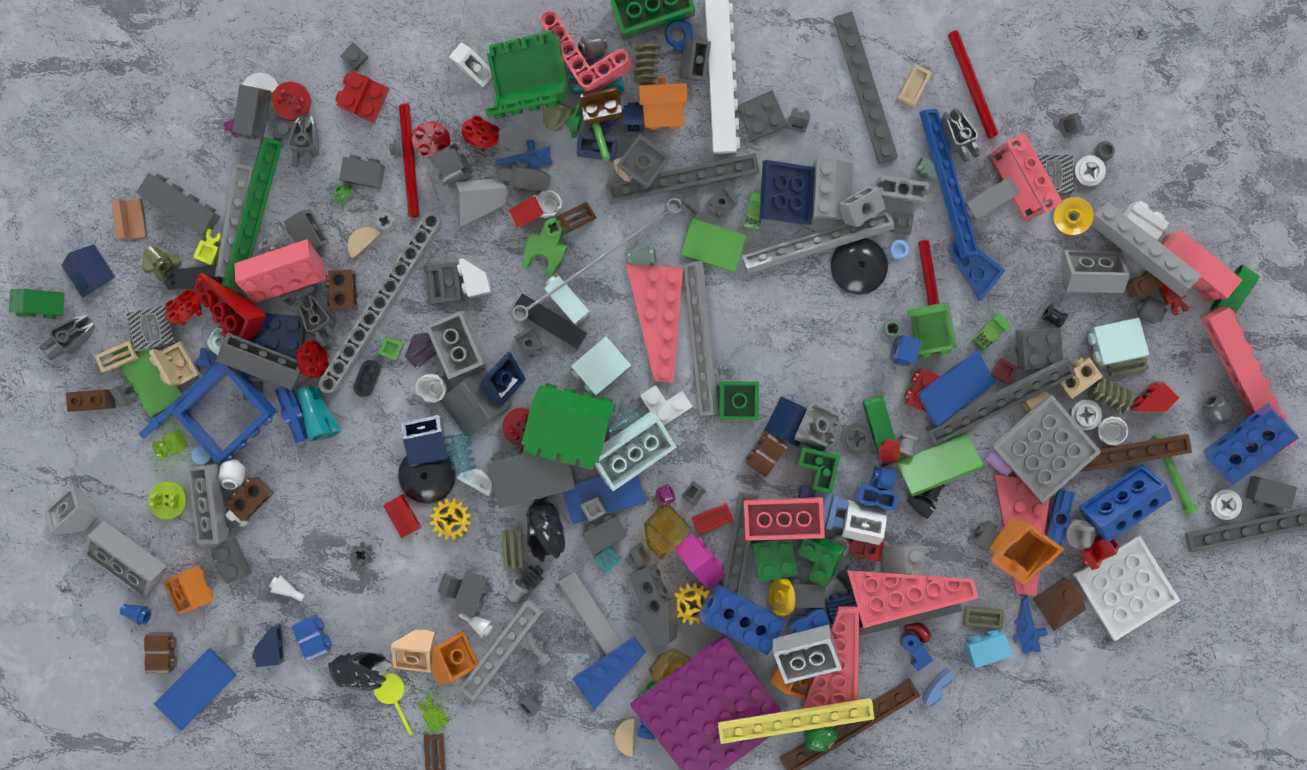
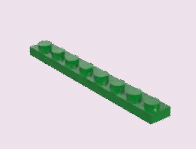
[222,136,282,291]

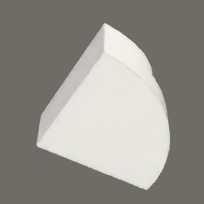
[225,510,249,527]

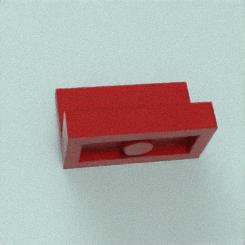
[383,494,422,539]

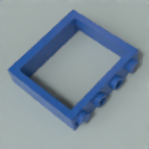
[172,363,278,464]

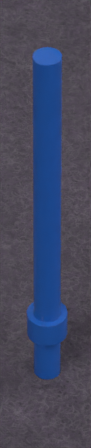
[139,362,221,438]

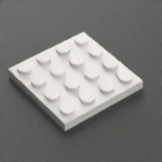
[1073,535,1180,641]

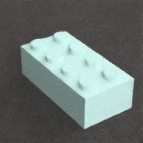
[594,411,677,491]

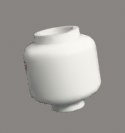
[218,460,246,489]

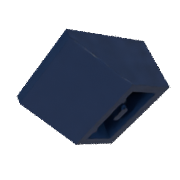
[401,415,448,467]

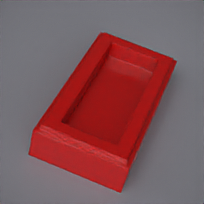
[691,503,734,535]

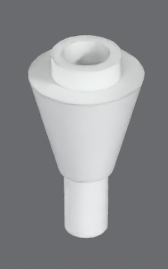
[269,575,305,602]
[459,613,493,638]

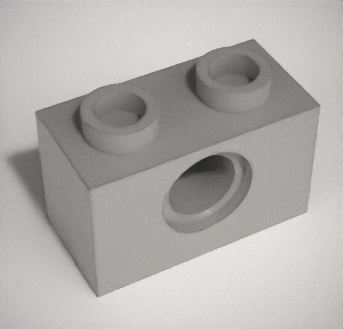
[838,186,886,227]

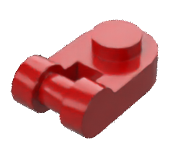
[850,539,884,561]

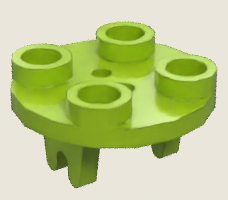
[148,481,187,520]

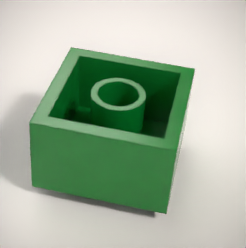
[719,381,759,420]
[751,539,798,582]

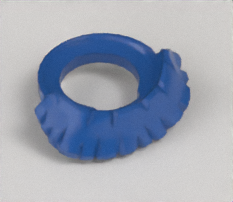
[665,20,693,52]

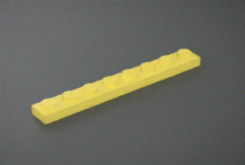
[718,698,874,744]

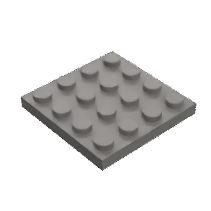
[992,394,1101,503]

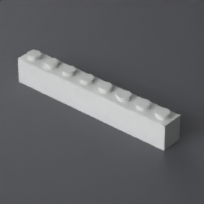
[705,0,740,155]

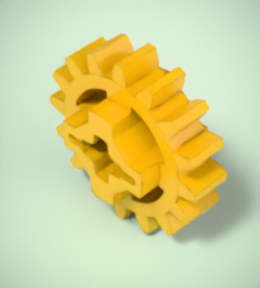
[430,498,472,540]
[674,582,710,625]

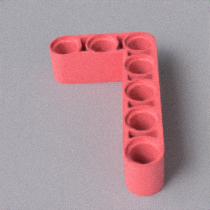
[541,11,632,93]

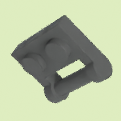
[423,262,462,305]

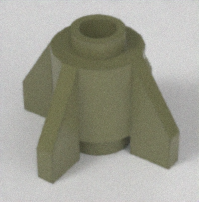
[542,102,576,131]
[142,245,182,282]

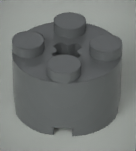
[430,143,473,188]

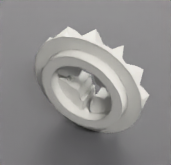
[1074,155,1106,187]
[1070,400,1102,430]
[1210,489,1242,520]

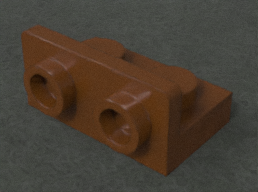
[579,87,623,125]

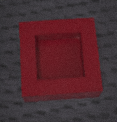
[991,358,1019,384]

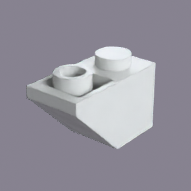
[457,258,493,298]

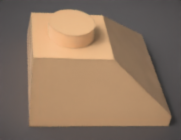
[391,630,435,673]

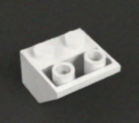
[842,500,887,545]

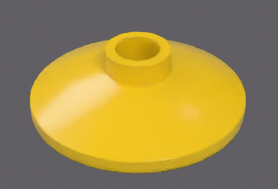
[1054,197,1094,235]

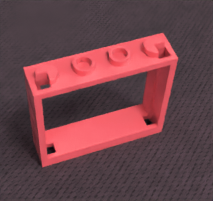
[988,133,1063,222]

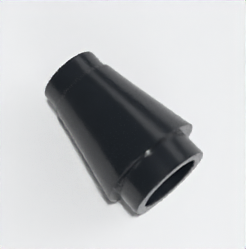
[907,495,936,519]

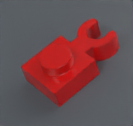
[1158,285,1189,316]

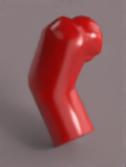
[905,622,931,643]

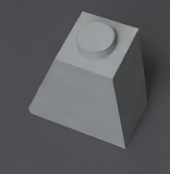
[965,177,1020,220]
[456,178,509,226]

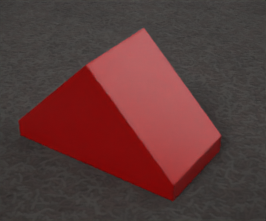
[509,196,544,228]

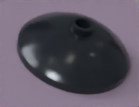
[831,238,888,295]
[398,455,456,504]

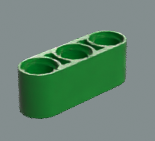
[1210,264,1260,314]
[863,395,896,453]

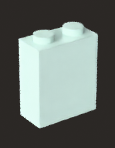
[544,276,591,326]
[1088,318,1150,368]
[571,336,631,395]

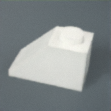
[449,43,492,87]

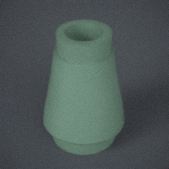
[914,157,939,182]
[627,247,656,266]
[882,319,902,338]

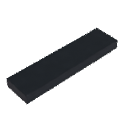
[512,293,588,349]

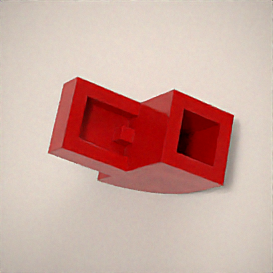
[1079,535,1120,571]

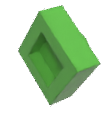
[378,336,404,361]

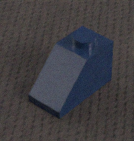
[624,102,643,132]
[252,623,284,667]

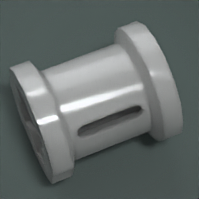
[376,212,397,232]
[899,433,918,456]

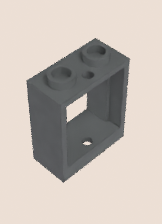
[232,84,271,139]

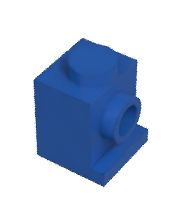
[870,466,897,490]

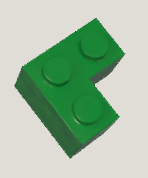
[9,289,65,319]
[796,446,840,494]
[798,538,846,587]

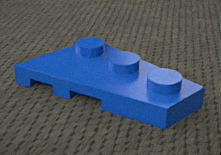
[947,240,1005,301]

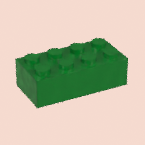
[610,0,696,40]

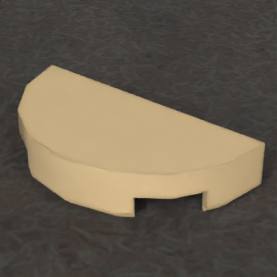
[347,227,382,259]
[614,717,635,757]

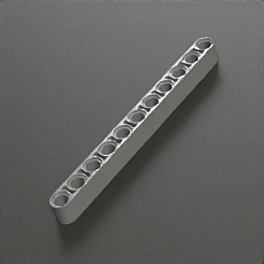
[319,212,442,393]

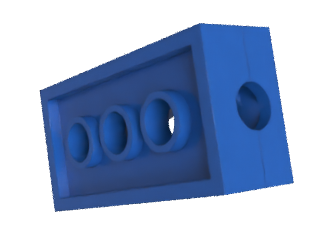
[1203,403,1299,486]
[1079,464,1172,542]
[697,583,786,656]

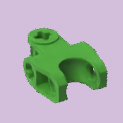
[522,218,568,278]

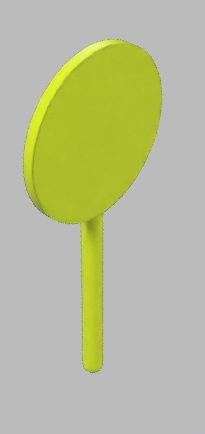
[374,673,413,736]

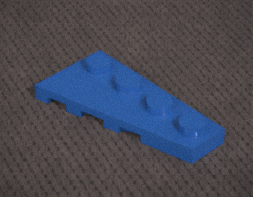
[572,636,646,710]

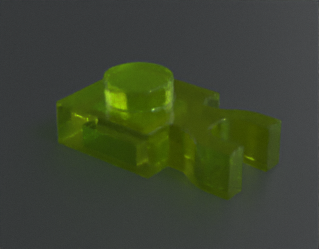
[417,695,449,732]

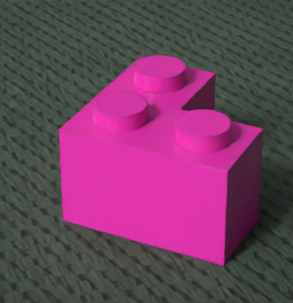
[674,534,726,590]

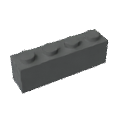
[136,173,220,235]
[216,333,300,390]

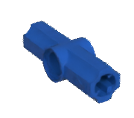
[274,387,308,443]
[1046,489,1075,547]

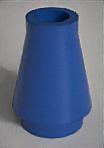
[120,604,152,625]

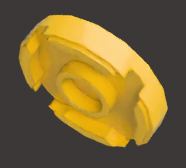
[768,578,795,617]

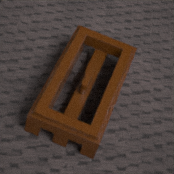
[556,202,597,234]
[424,733,446,770]

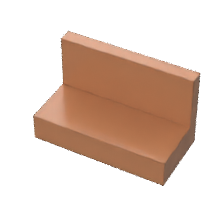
[111,199,147,240]

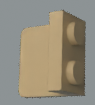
[149,341,201,386]

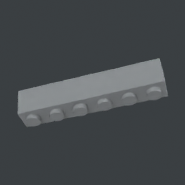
[1091,202,1202,298]

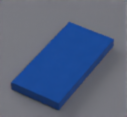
[917,351,995,426]
[563,475,646,524]
[154,648,237,731]

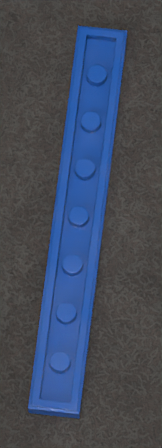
[919,109,979,259]

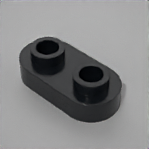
[353,360,381,397]

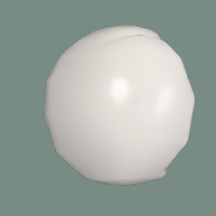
[533,190,562,219]
[415,374,447,403]
[1098,416,1128,446]

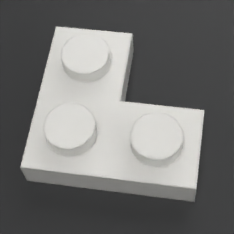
[640,385,693,425]

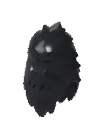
[526,497,565,562]
[328,652,392,691]

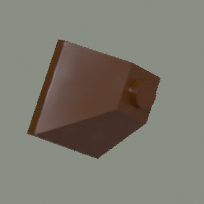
[1032,578,1086,631]

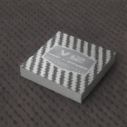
[1037,154,1074,194]
[126,306,175,352]

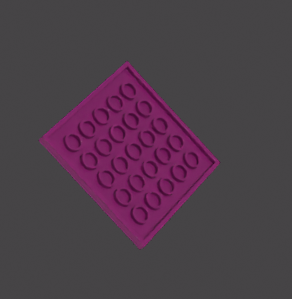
[630,635,782,770]

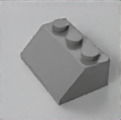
[812,158,853,221]
[1062,250,1130,293]
[426,311,488,380]
[881,543,926,576]
[773,625,842,684]

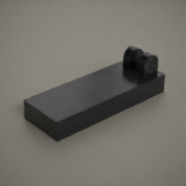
[164,265,221,290]

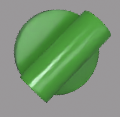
[334,184,355,206]

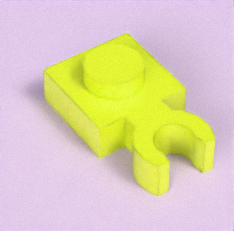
[193,229,221,265]

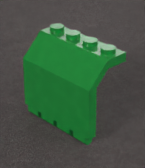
[485,30,568,119]
[521,383,616,470]

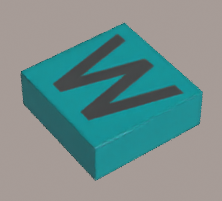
[594,546,621,573]

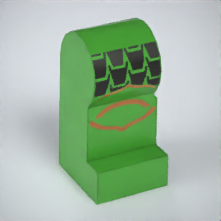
[743,192,762,232]
[972,313,1012,350]

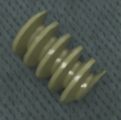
[634,43,661,85]
[1088,377,1134,414]

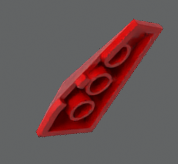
[193,273,266,341]

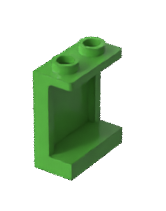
[906,302,957,358]

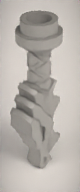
[508,621,551,667]

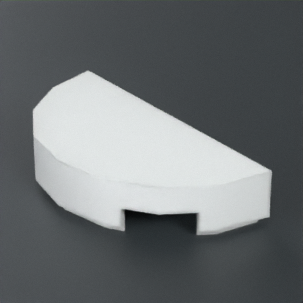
[243,72,279,93]
[457,468,493,497]

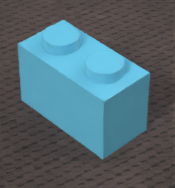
[964,630,1012,668]

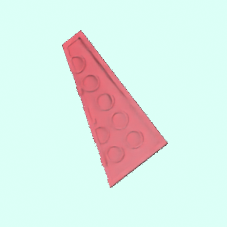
[626,264,683,383]
[993,474,1049,596]
[848,571,979,628]
[802,607,859,709]

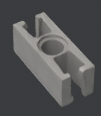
[877,175,929,204]

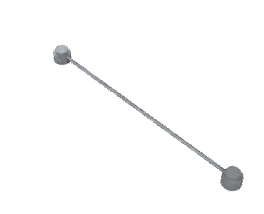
[512,198,682,322]

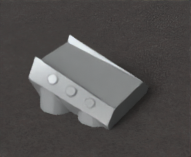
[794,400,840,451]

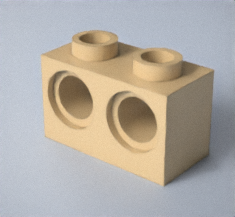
[1056,357,1103,399]

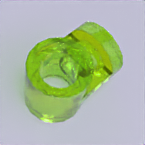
[152,429,188,460]

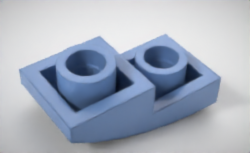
[922,668,955,706]

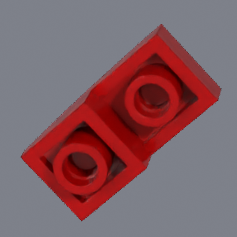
[878,439,900,468]

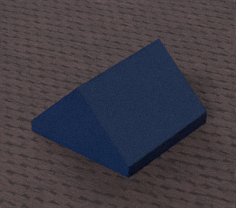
[61,245,115,297]
[479,351,526,405]
[764,396,807,447]

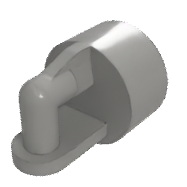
[1063,519,1095,550]

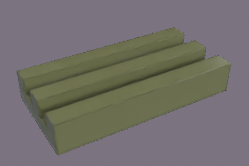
[1107,357,1149,376]
[502,530,524,570]
[963,606,1004,630]

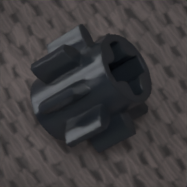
[521,565,544,588]

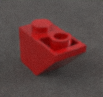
[1129,382,1179,412]

